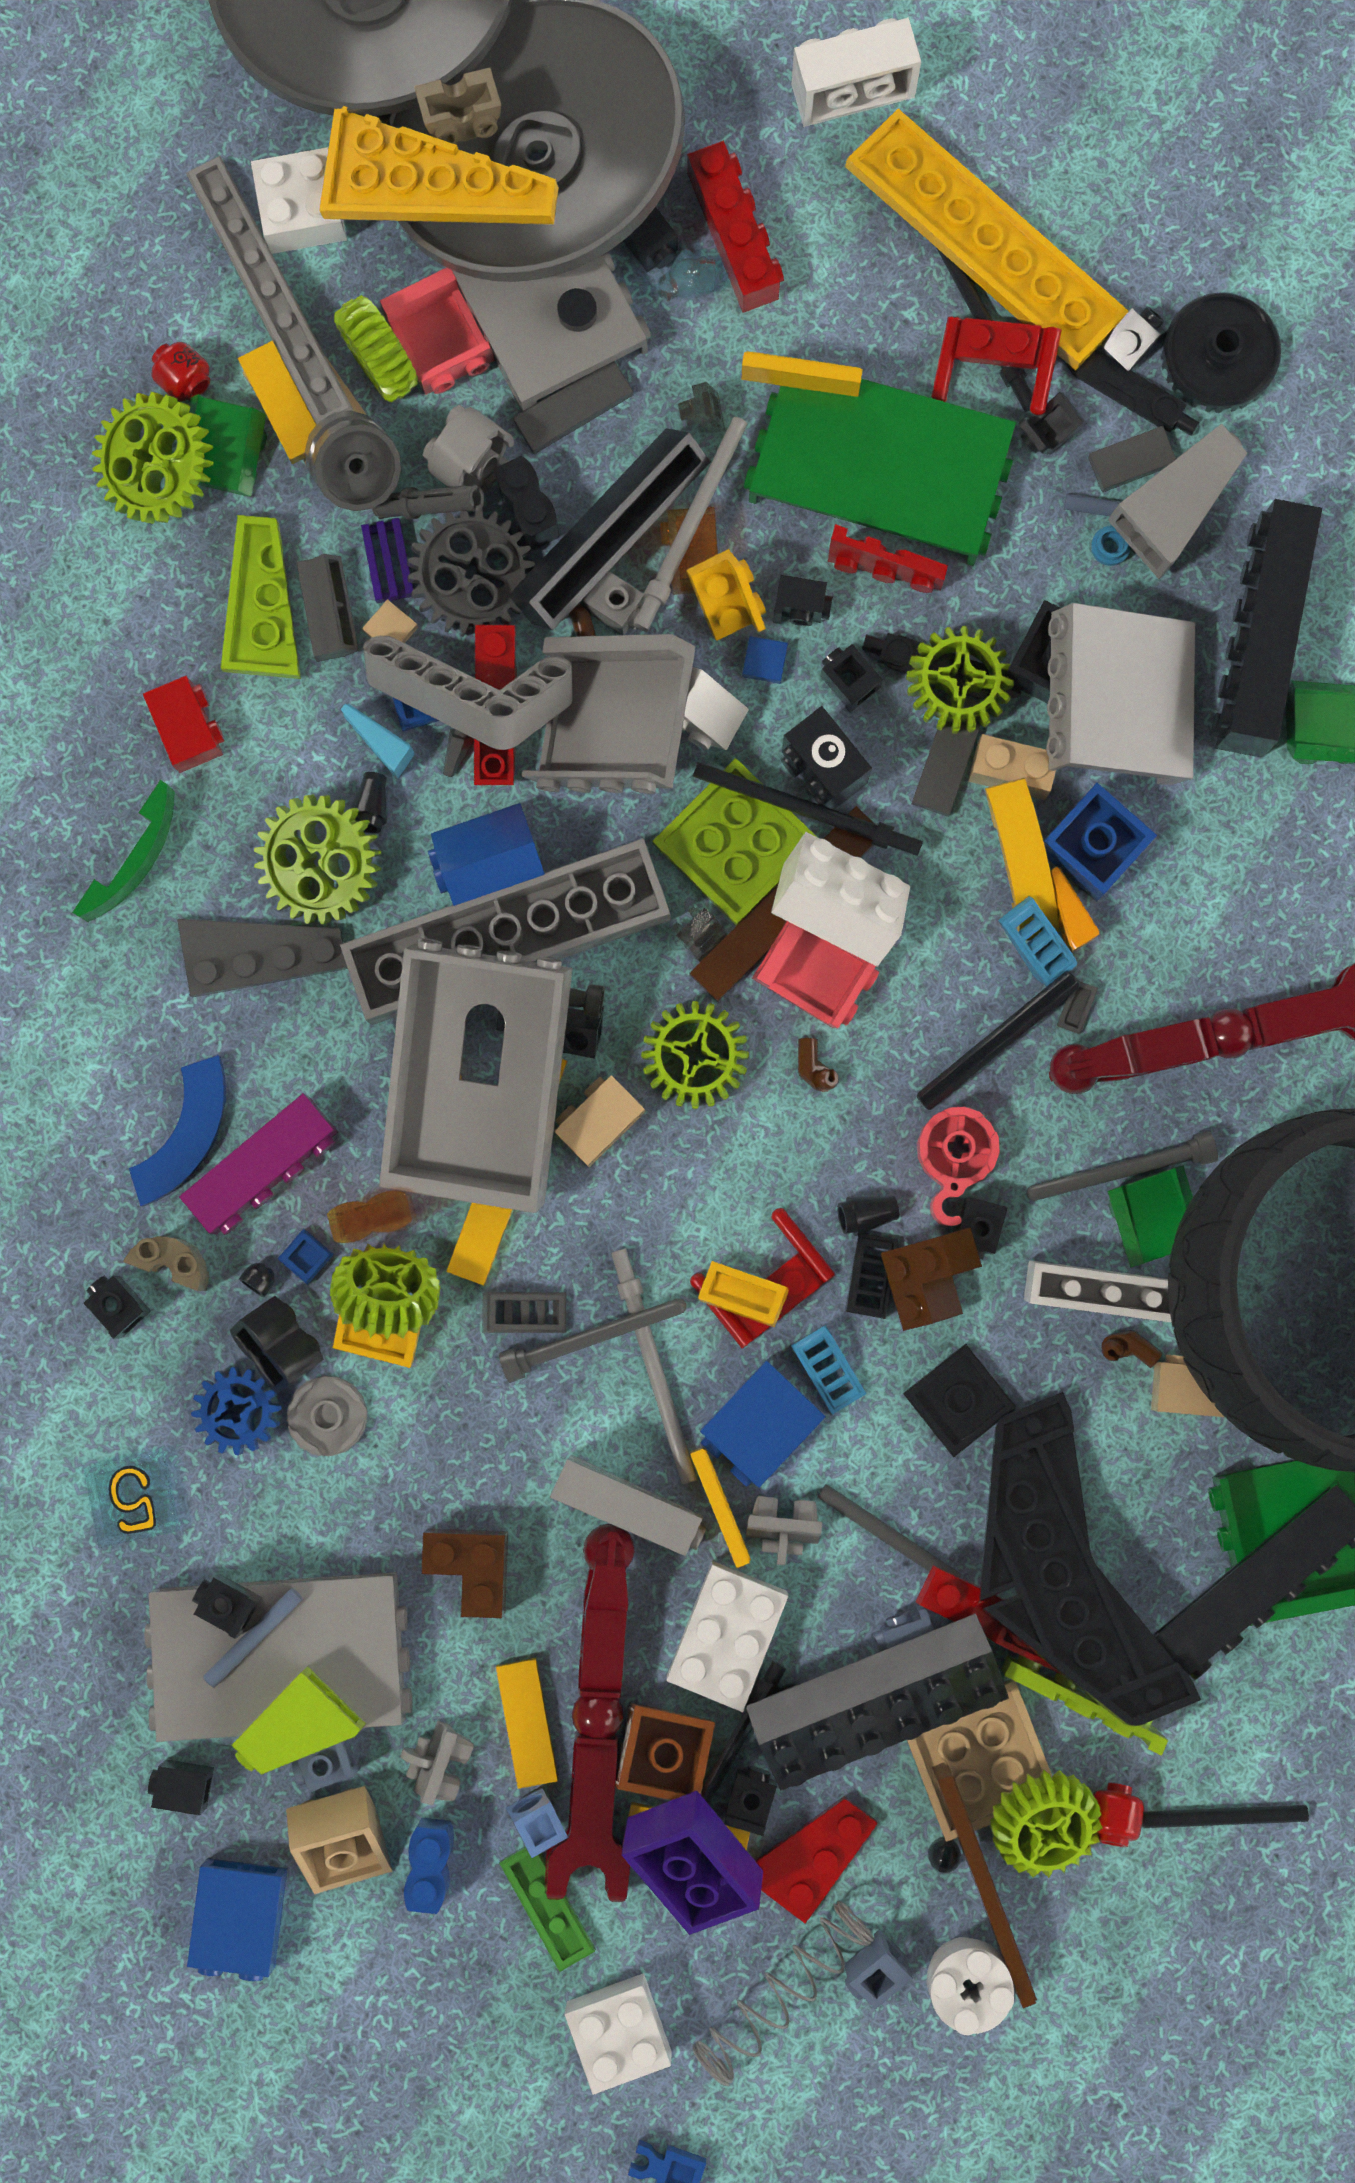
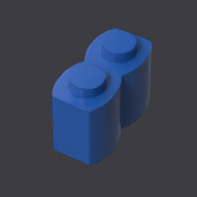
[404,1818,454,1914]

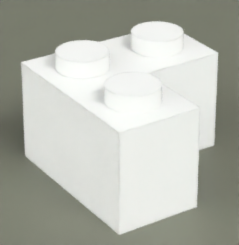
[682,667,749,750]

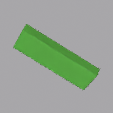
[499,1846,596,1972]

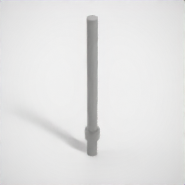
[633,417,747,632]
[611,1248,697,1484]

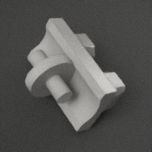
[746,1496,822,1566]
[400,1720,474,1806]

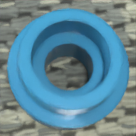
[1091,526,1131,566]

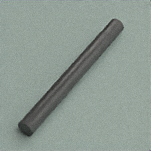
[817,1484,962,1578]

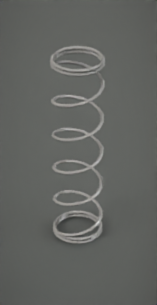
[692,1901,874,2086]

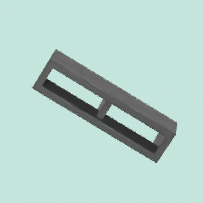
[296,554,359,662]

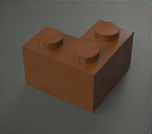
[881,1227,982,1331]
[421,1529,508,1618]

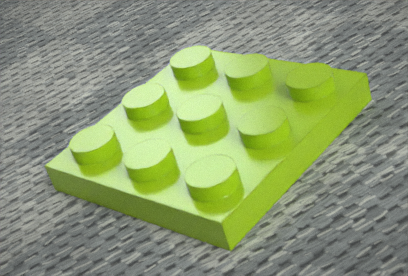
[652,758,818,926]

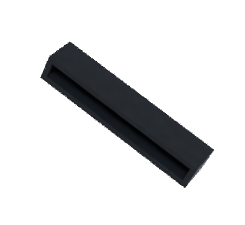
[508,428,711,631]
[1153,1480,1355,1681]

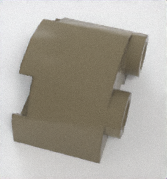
[414,67,502,144]
[123,1236,209,1291]

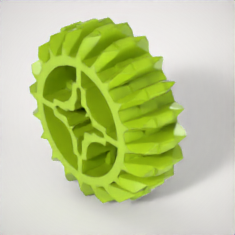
[334,295,418,402]
[906,625,1014,734]
[641,1001,749,1109]
[330,1242,441,1340]
[990,1769,1103,1878]

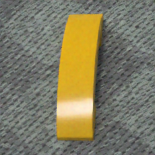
[985,778,1060,941]

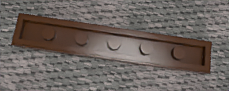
[689,806,875,1002]
[931,1762,1037,2009]

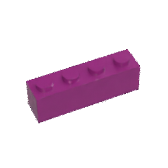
[179,1093,339,1235]

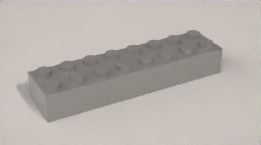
[340,838,671,1025]

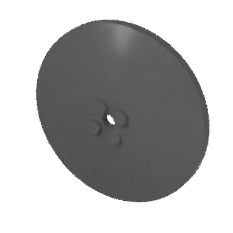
[208,0,513,117]
[390,0,685,282]

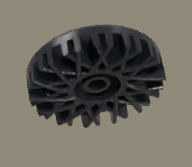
[1161,293,1281,413]

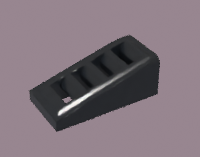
[845,1234,898,1319]

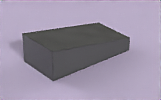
[1057,981,1098,1034]

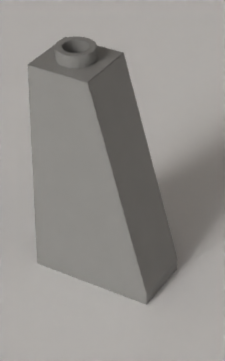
[1108,424,1247,579]
[550,1454,706,1556]

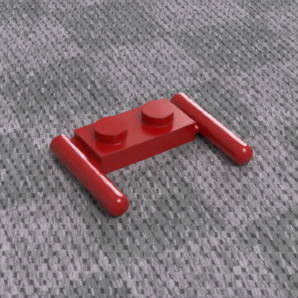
[931,317,1062,415]
[690,1208,835,1349]

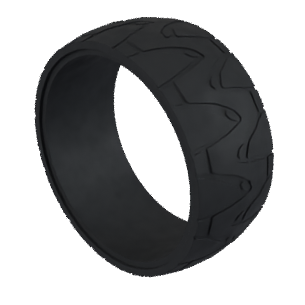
[1168,1108,1355,1472]

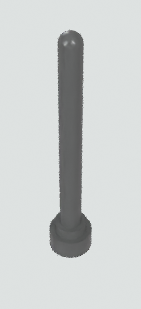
[1027,1130,1218,1201]
[499,1298,686,1383]

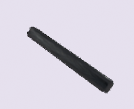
[917,971,1080,1110]

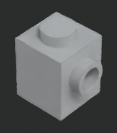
[583,571,645,635]

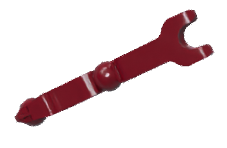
[1049,963,1355,1094]
[545,1524,635,1902]

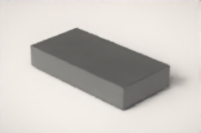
[1088,426,1176,493]

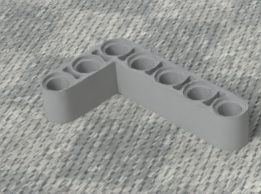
[363,635,573,750]

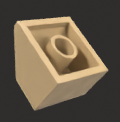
[286,1786,392,1894]

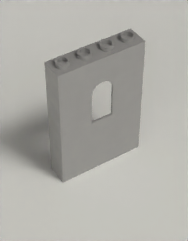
[379,939,573,1213]

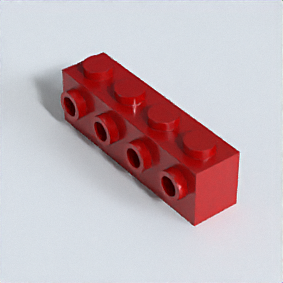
[687,140,784,313]

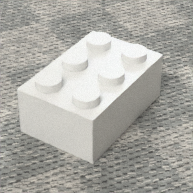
[792,17,921,127]
[771,832,910,967]
[666,1560,788,1712]

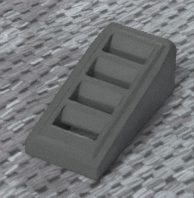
[482,1292,566,1333]

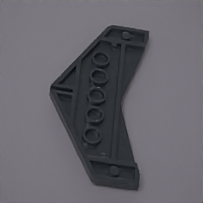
[979,1392,1201,1726]

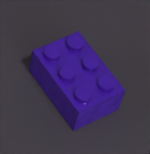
[622,1791,763,1935]

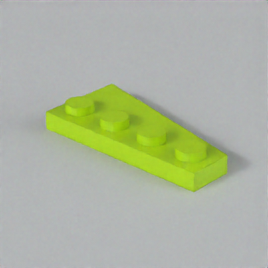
[221,515,301,679]
[1001,1655,1169,1756]

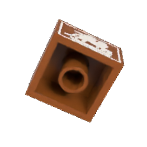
[615,1702,715,1800]

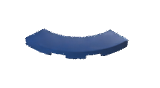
[129,1055,226,1207]

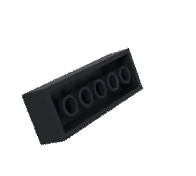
[1211,499,1322,758]
[746,1614,1009,1791]

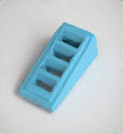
[341,704,415,778]

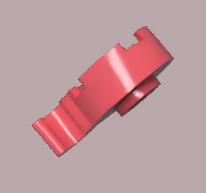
[917,1107,1000,1227]

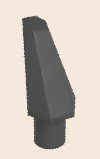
[443,728,474,777]

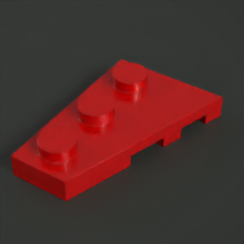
[827,524,948,593]
[756,1796,878,1924]

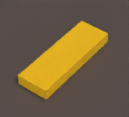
[238,340,316,464]
[741,351,863,397]
[690,1447,751,1568]
[496,1658,559,1789]

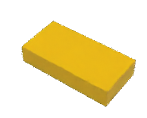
[698,1261,789,1328]

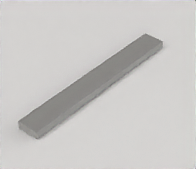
[186,156,354,425]

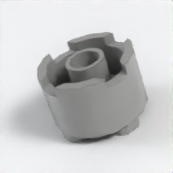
[423,405,514,493]

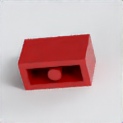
[143,675,225,773]

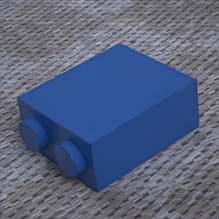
[428,803,545,906]
[700,1360,826,1488]
[187,1858,288,1981]

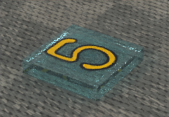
[83,1451,180,1548]

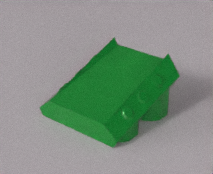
[189,394,267,497]
[1286,680,1355,764]
[1107,1165,1193,1268]

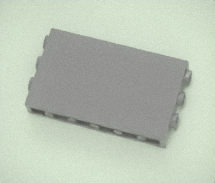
[144,1572,413,1742]

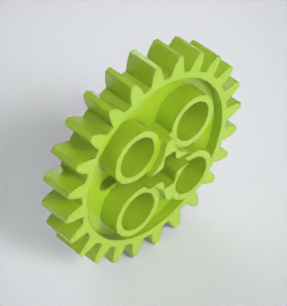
[92,392,213,524]
[254,794,382,924]

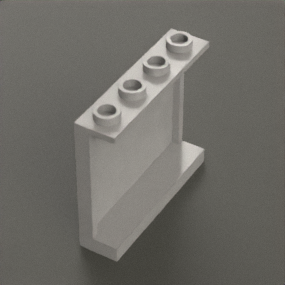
[452,252,651,412]
[1046,603,1195,785]
[522,634,696,794]

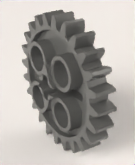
[407,509,535,637]

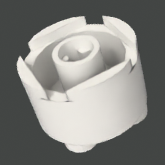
[927,1937,1014,2035]

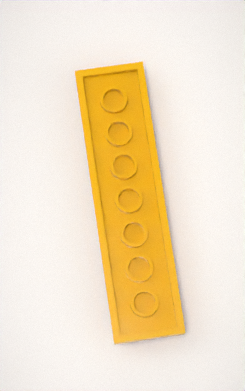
[845,108,1129,370]

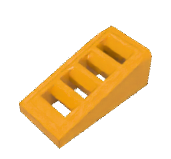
[1050,867,1100,952]

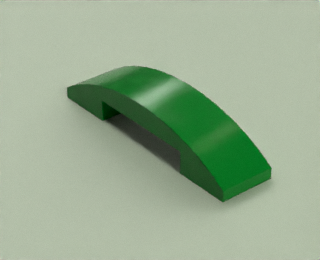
[72,780,175,922]

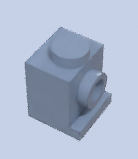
[874,1605,934,1652]
[292,1740,359,1793]
[845,1929,913,2009]

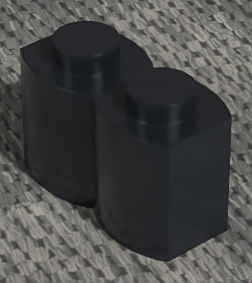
[496,456,559,550]
[230,1296,324,1394]

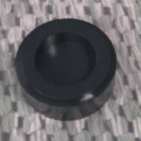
[557,288,597,332]

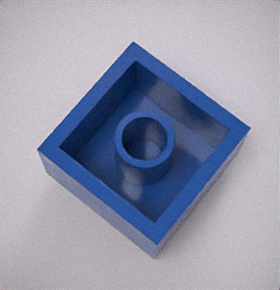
[1043,783,1157,902]

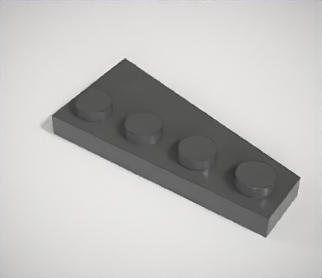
[177,919,348,998]

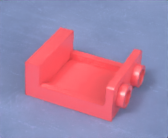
[380,267,495,395]
[752,921,879,1029]

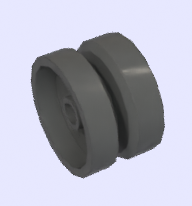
[305,411,401,511]

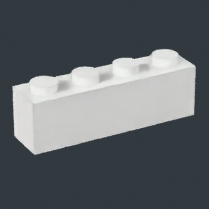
[1024,1260,1171,1322]

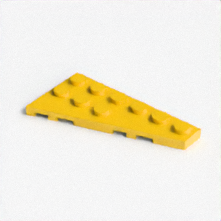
[319,106,559,224]

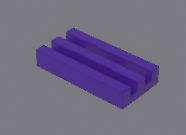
[361,518,414,604]

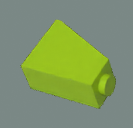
[231,1666,366,1775]

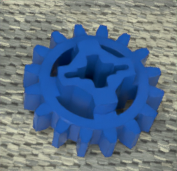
[191,1367,282,1455]

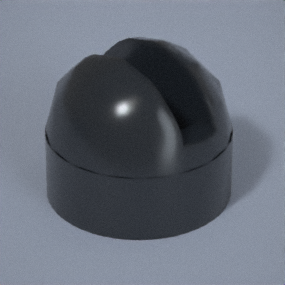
[239,1263,275,1298]
[928,1838,961,1873]

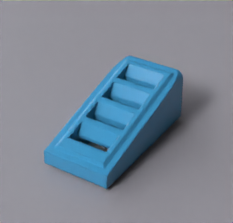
[998,896,1078,986]
[790,1325,866,1415]

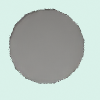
[287,1376,368,1456]

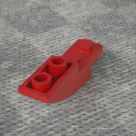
[474,625,517,785]
[915,1565,1061,1674]

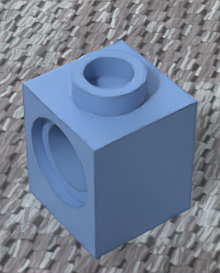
[506,1788,568,1858]

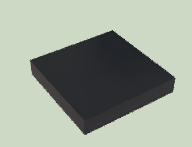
[903,1344,1016,1457]

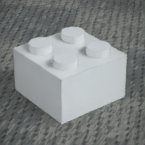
[251,147,347,254]
[565,1973,672,2095]

